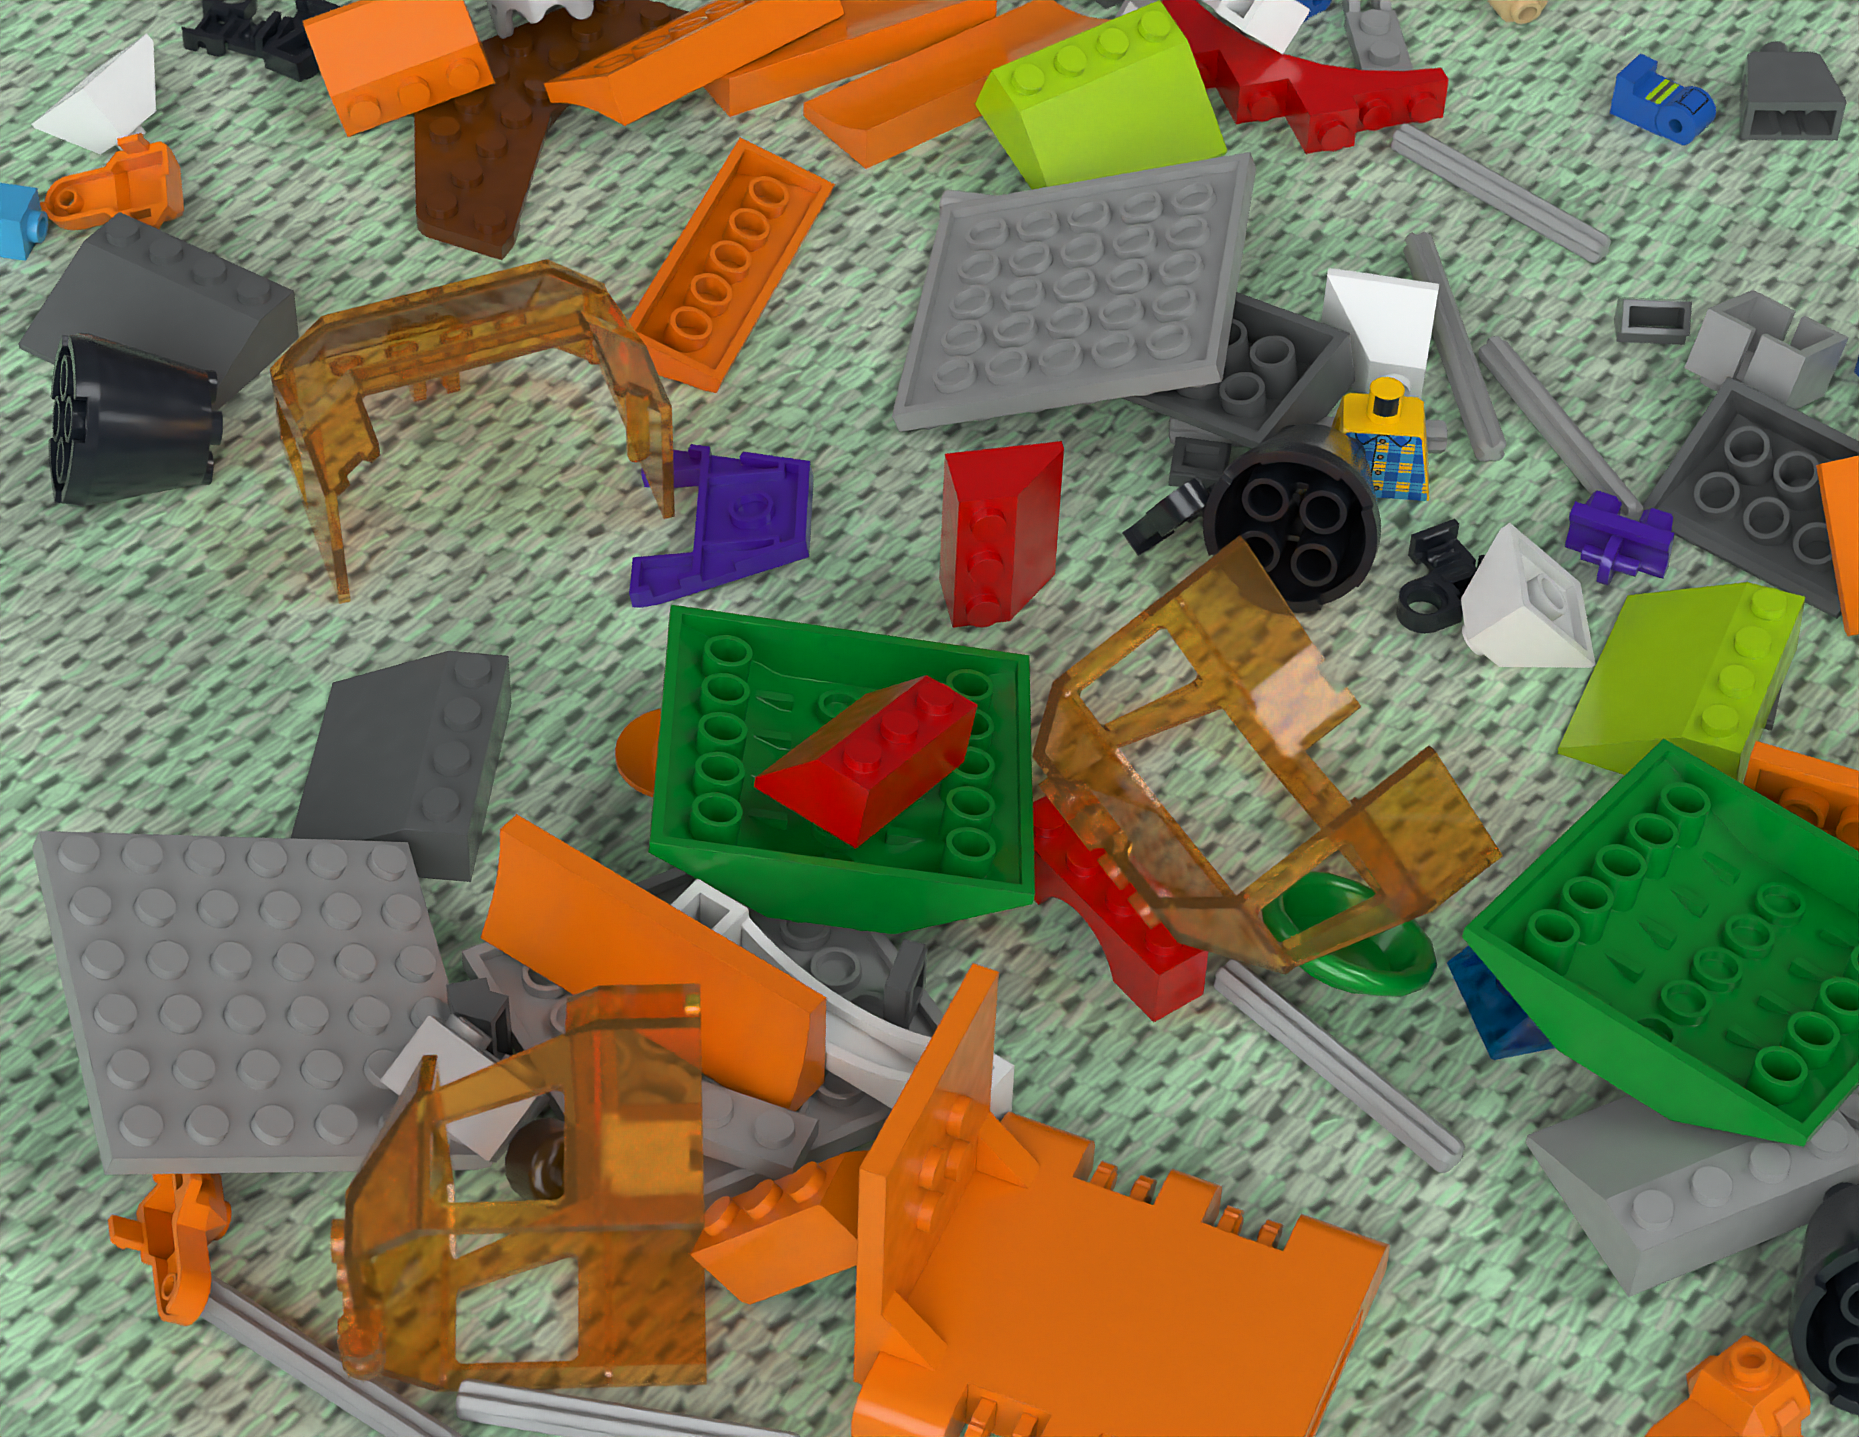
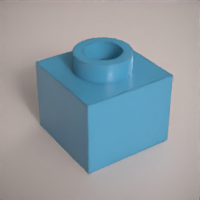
[0,183,48,261]

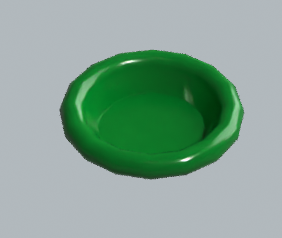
[1259,870,1437,997]

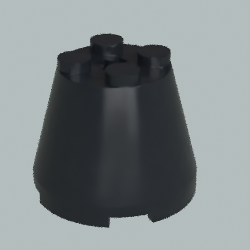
[49,333,223,507]
[1203,424,1381,613]
[1788,1182,1859,1416]

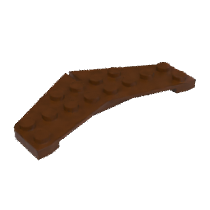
[414,0,688,260]

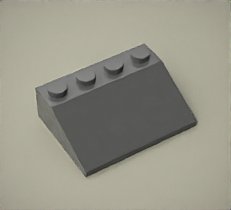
[19,212,299,411]
[1122,292,1355,448]
[1643,376,1859,619]
[291,651,512,882]

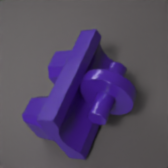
[1565,490,1675,586]

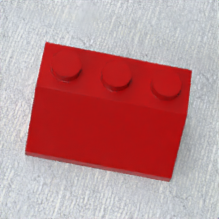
[939,441,1064,628]
[754,675,978,848]

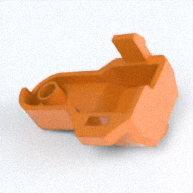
[40,133,184,230]
[108,1173,232,1326]
[1645,1335,1811,1437]

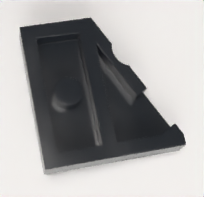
[261,0,341,82]

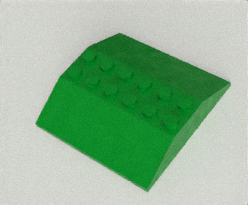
[648,604,1035,935]
[1462,738,1859,1147]

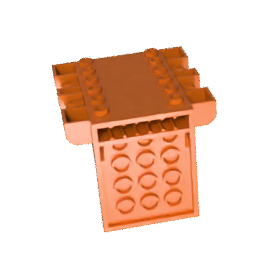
[851,963,1390,1437]

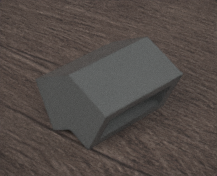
[1614,297,1692,345]
[446,977,513,1061]

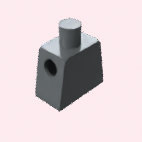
[1740,41,1847,140]

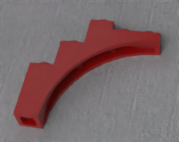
[1161,0,1449,154]

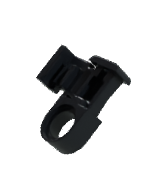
[182,0,282,59]
[1122,476,1216,556]
[1396,519,1485,633]

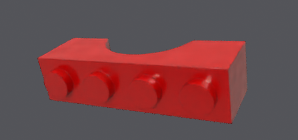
[1033,792,1209,1022]

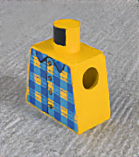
[1331,377,1429,501]

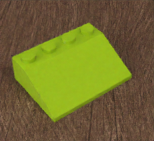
[975,0,1228,190]
[1558,582,1805,783]

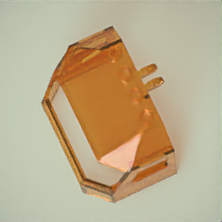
[270,259,675,604]
[1032,536,1503,975]
[330,983,707,1392]

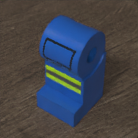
[1610,53,1716,146]

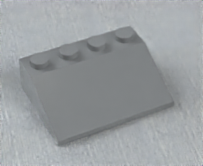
[1525,1095,1859,1297]

